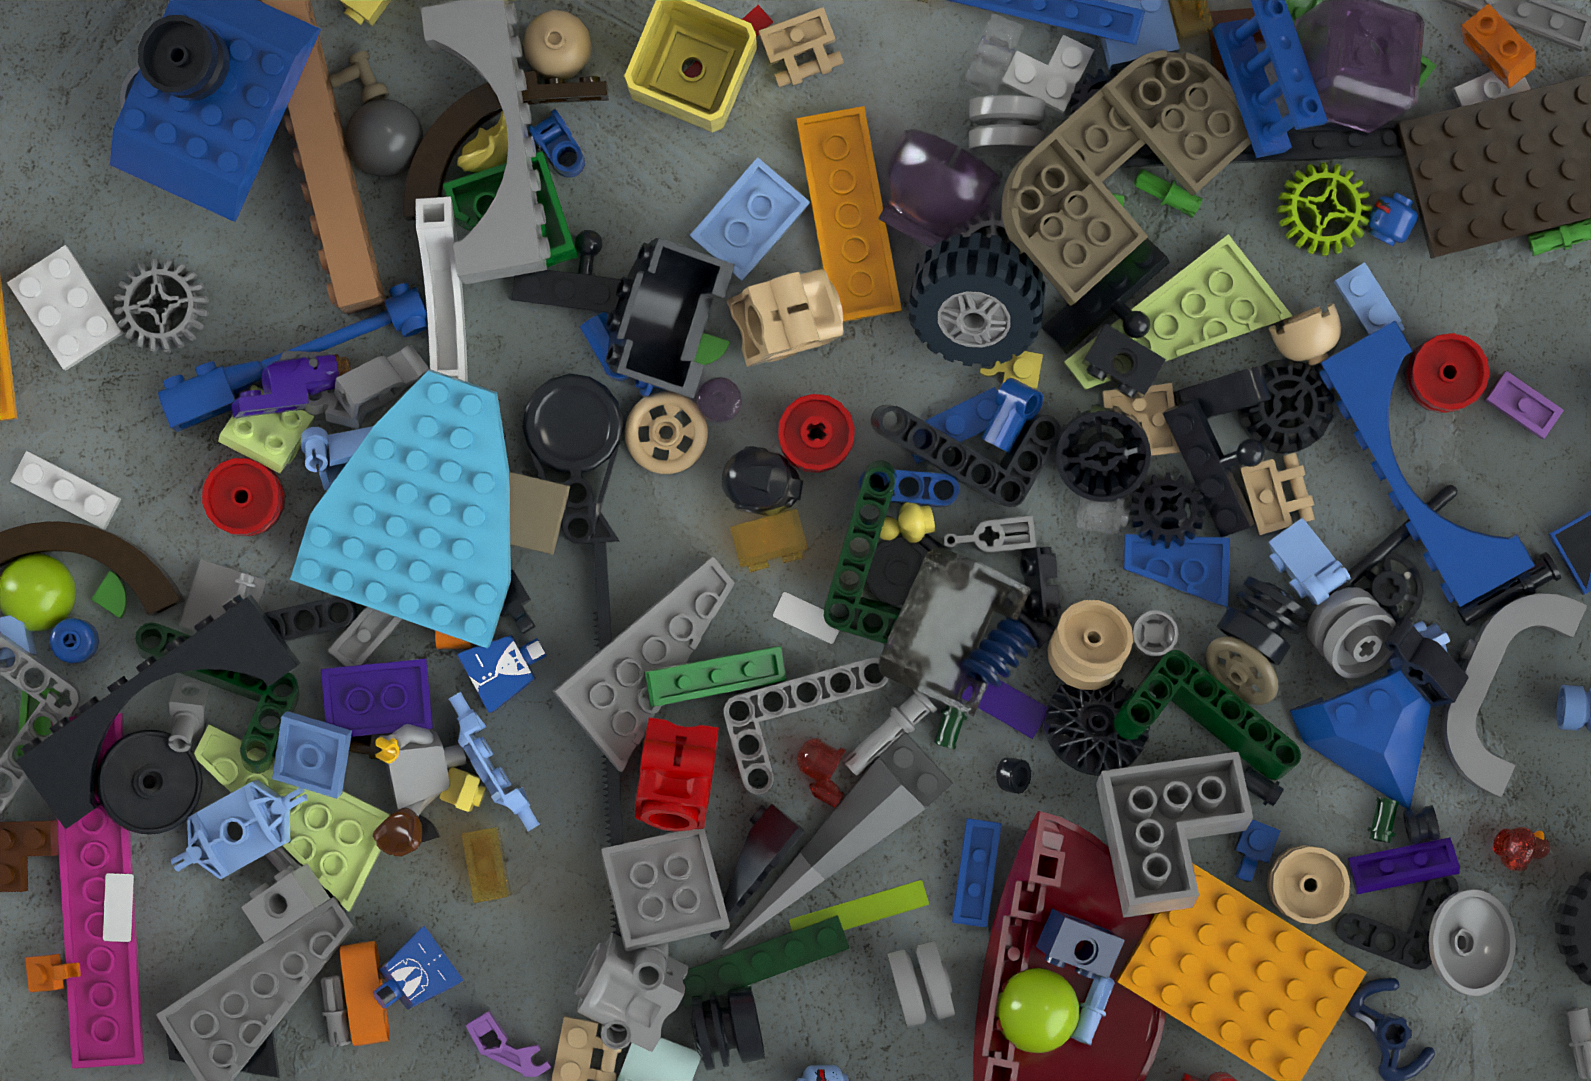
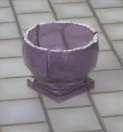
[878,129,1001,249]

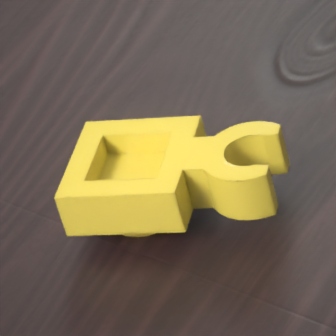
[979,351,1043,389]

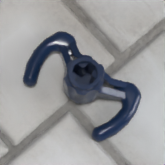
[1346,978,1435,1081]

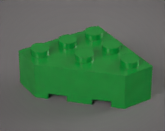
[443,151,578,267]

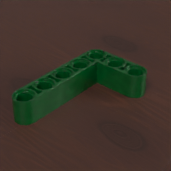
[823,460,922,649]
[135,622,299,774]
[1114,650,1301,780]

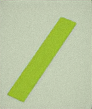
[789,880,929,931]

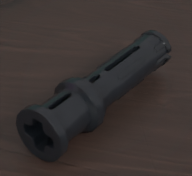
[1456,552,1561,626]

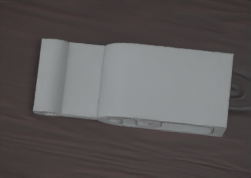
[334,345,430,420]
[942,516,1036,553]

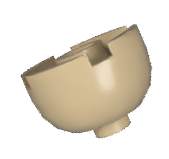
[522,10,592,80]
[1269,303,1342,365]

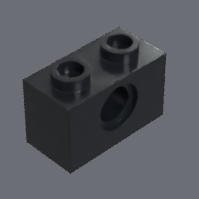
[1082,324,1166,399]

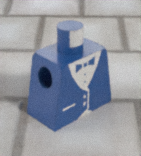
[457,635,547,713]

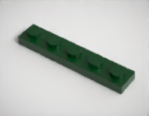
[682,915,850,1008]

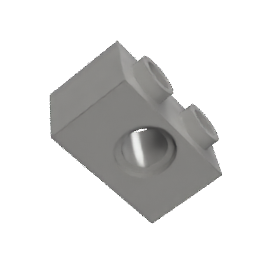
[241,864,330,942]

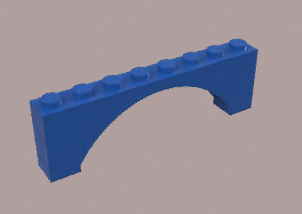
[1319,321,1535,607]

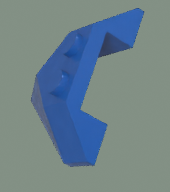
[1290,665,1431,810]

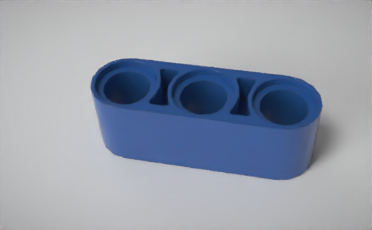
[858,470,959,507]

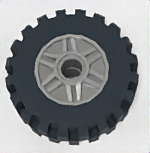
[908,233,1046,367]

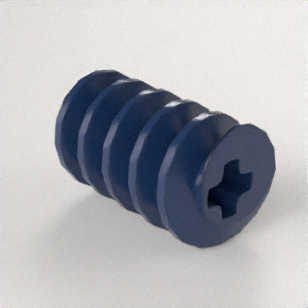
[961,615,1037,689]

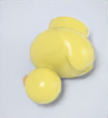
[879,502,935,543]

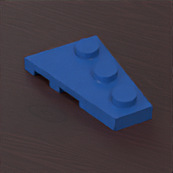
[1123,534,1230,608]

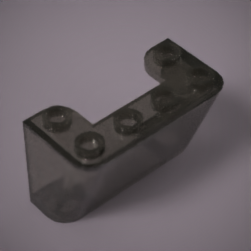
[879,547,1031,717]

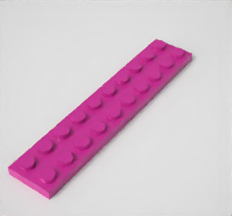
[51,713,144,1069]

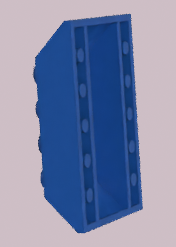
[110,0,321,222]

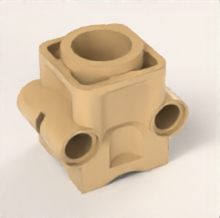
[727,269,843,367]

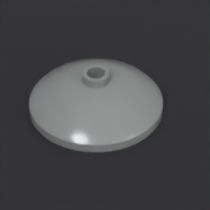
[1429,890,1516,996]

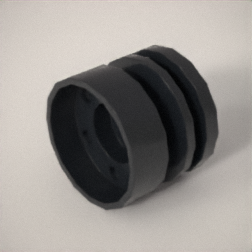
[1216,576,1310,666]
[691,986,765,1071]

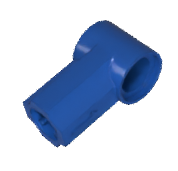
[579,311,629,381]
[982,378,1043,453]

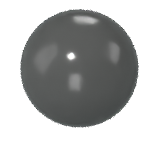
[345,99,423,177]

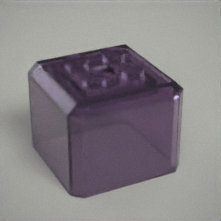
[1294,0,1425,133]

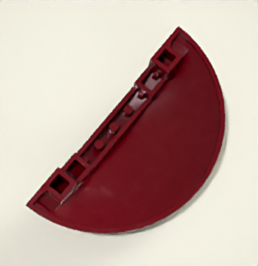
[973,811,1166,1081]

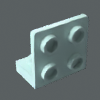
[617,1037,701,1081]

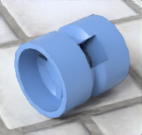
[1556,685,1591,732]

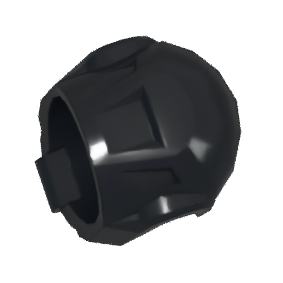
[722,446,804,517]

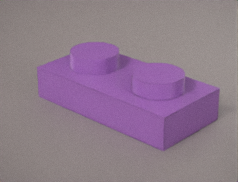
[1484,371,1564,440]

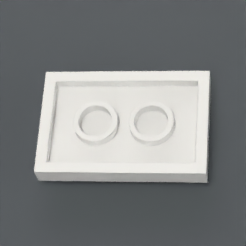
[7,245,124,371]

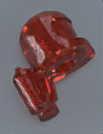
[797,738,846,808]

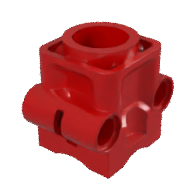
[635,717,719,831]

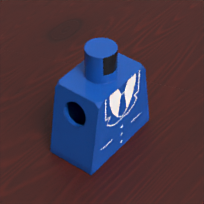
[373,926,463,1010]

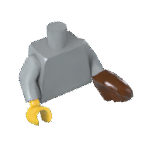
[373,724,466,857]

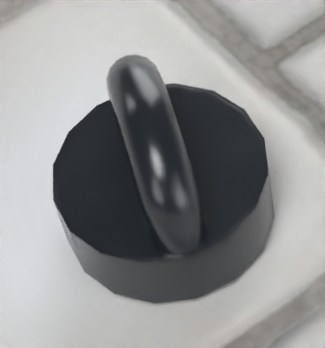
[996,757,1031,794]

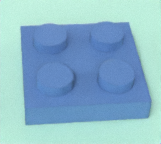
[272,711,352,799]

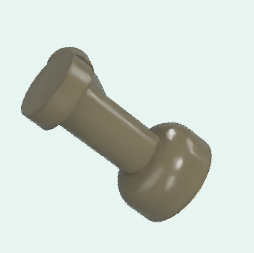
[329,50,389,104]

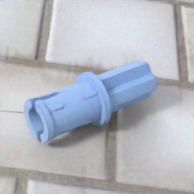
[1071,975,1115,1045]

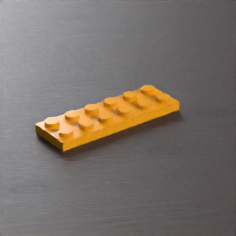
[796,106,902,322]

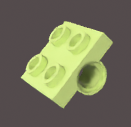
[218,385,314,473]

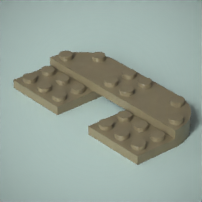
[1002,50,1251,306]

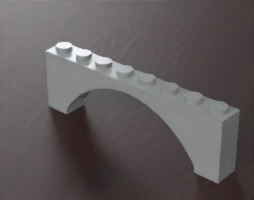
[421,0,551,284]

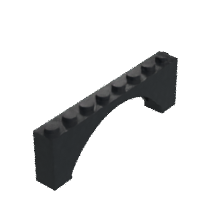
[16,594,300,829]

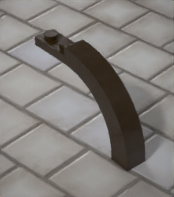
[403,71,609,221]
[0,521,185,616]

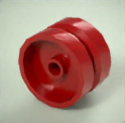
[1404,333,1490,414]
[778,394,855,473]
[202,458,285,536]

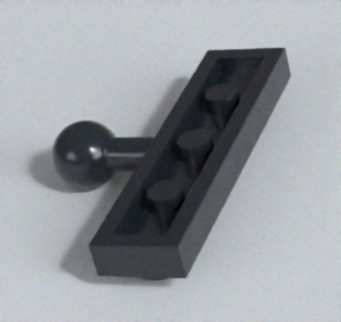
[511,230,620,313]
[1041,238,1170,355]
[1162,398,1265,537]

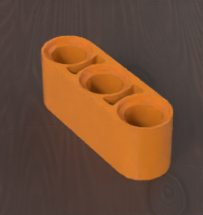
[340,941,390,1046]

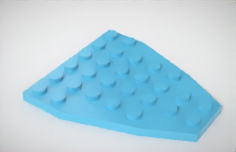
[290,369,511,648]

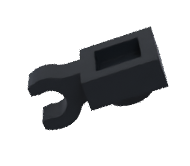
[500,569,536,634]

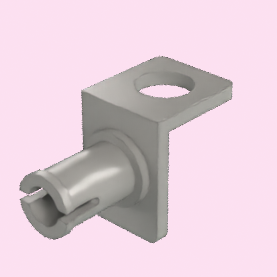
[168,677,211,752]

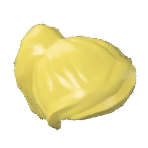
[457,111,508,173]

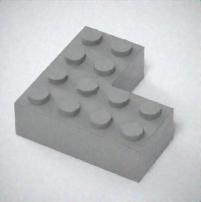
[1096,752,1253,918]

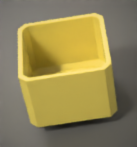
[624,0,757,133]

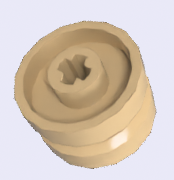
[1047,600,1133,690]
[1267,845,1350,924]

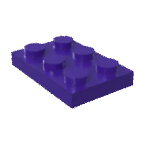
[321,659,433,737]

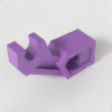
[466,1010,552,1077]

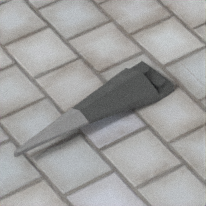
[723,732,953,949]

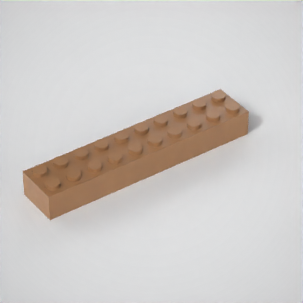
[258,0,386,315]

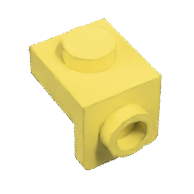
[440,767,486,812]

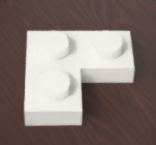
[1001,35,1094,113]

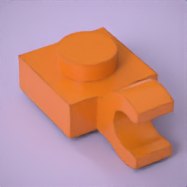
[25,954,81,992]

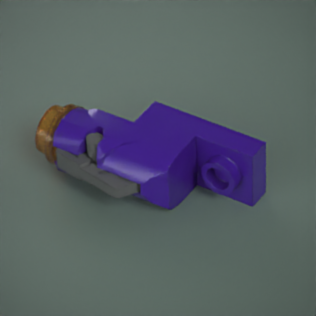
[231,351,351,418]

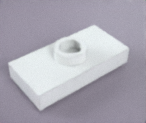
[1452,71,1531,107]

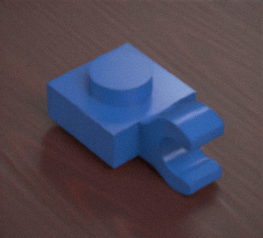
[1234,820,1281,882]

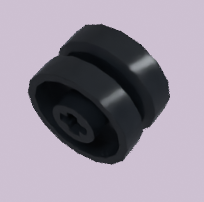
[138,15,230,101]

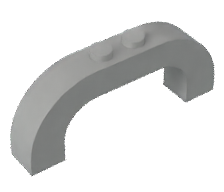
[1441,594,1587,797]

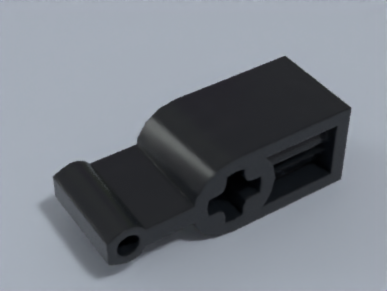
[1385,616,1469,707]

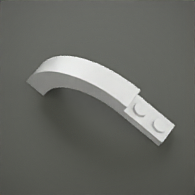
[416,197,468,382]

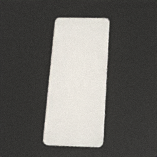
[773,592,839,644]
[103,873,134,942]

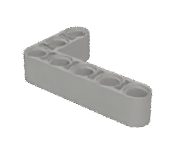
[724,658,890,795]

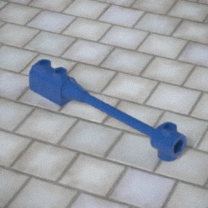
[158,283,428,432]

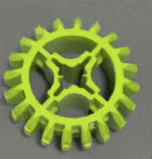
[1277,162,1372,257]

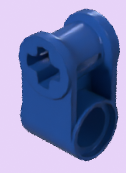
[527,109,585,178]

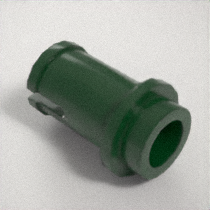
[934,703,968,749]
[1367,797,1399,843]

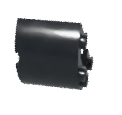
[606,238,735,399]

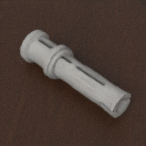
[842,686,938,776]

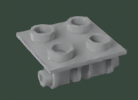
[179,559,267,631]

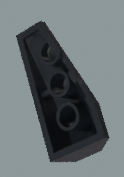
[710,803,804,940]

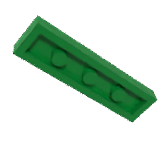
[645,646,786,707]

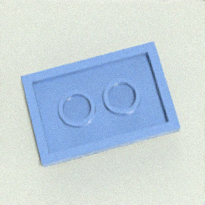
[689,157,810,282]

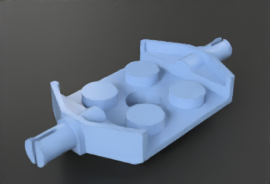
[448,692,540,832]
[171,780,308,879]

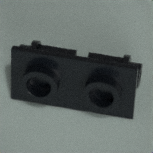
[1020,547,1061,618]

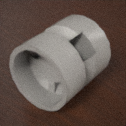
[1131,610,1178,657]

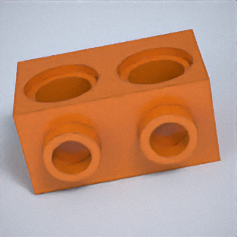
[1462,3,1536,89]

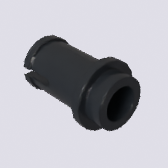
[1244,766,1284,806]

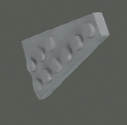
[552,556,735,772]
[156,897,354,1081]

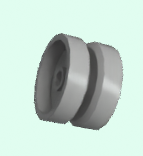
[969,95,1045,156]
[1307,588,1396,678]
[887,940,955,1028]

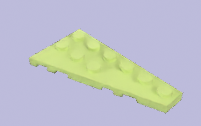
[1063,234,1292,390]
[194,724,391,912]

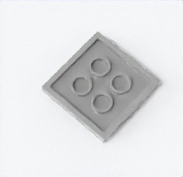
[601,828,730,952]

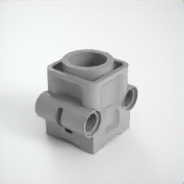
[575,933,689,1052]

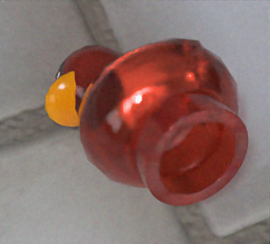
[1493,827,1551,872]

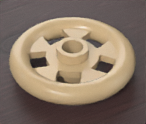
[624,391,708,474]

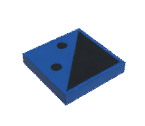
[1548,510,1591,595]

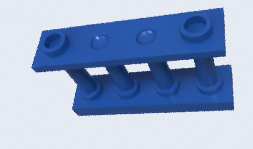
[1212,0,1328,158]

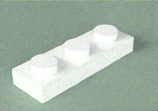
[10,451,121,530]

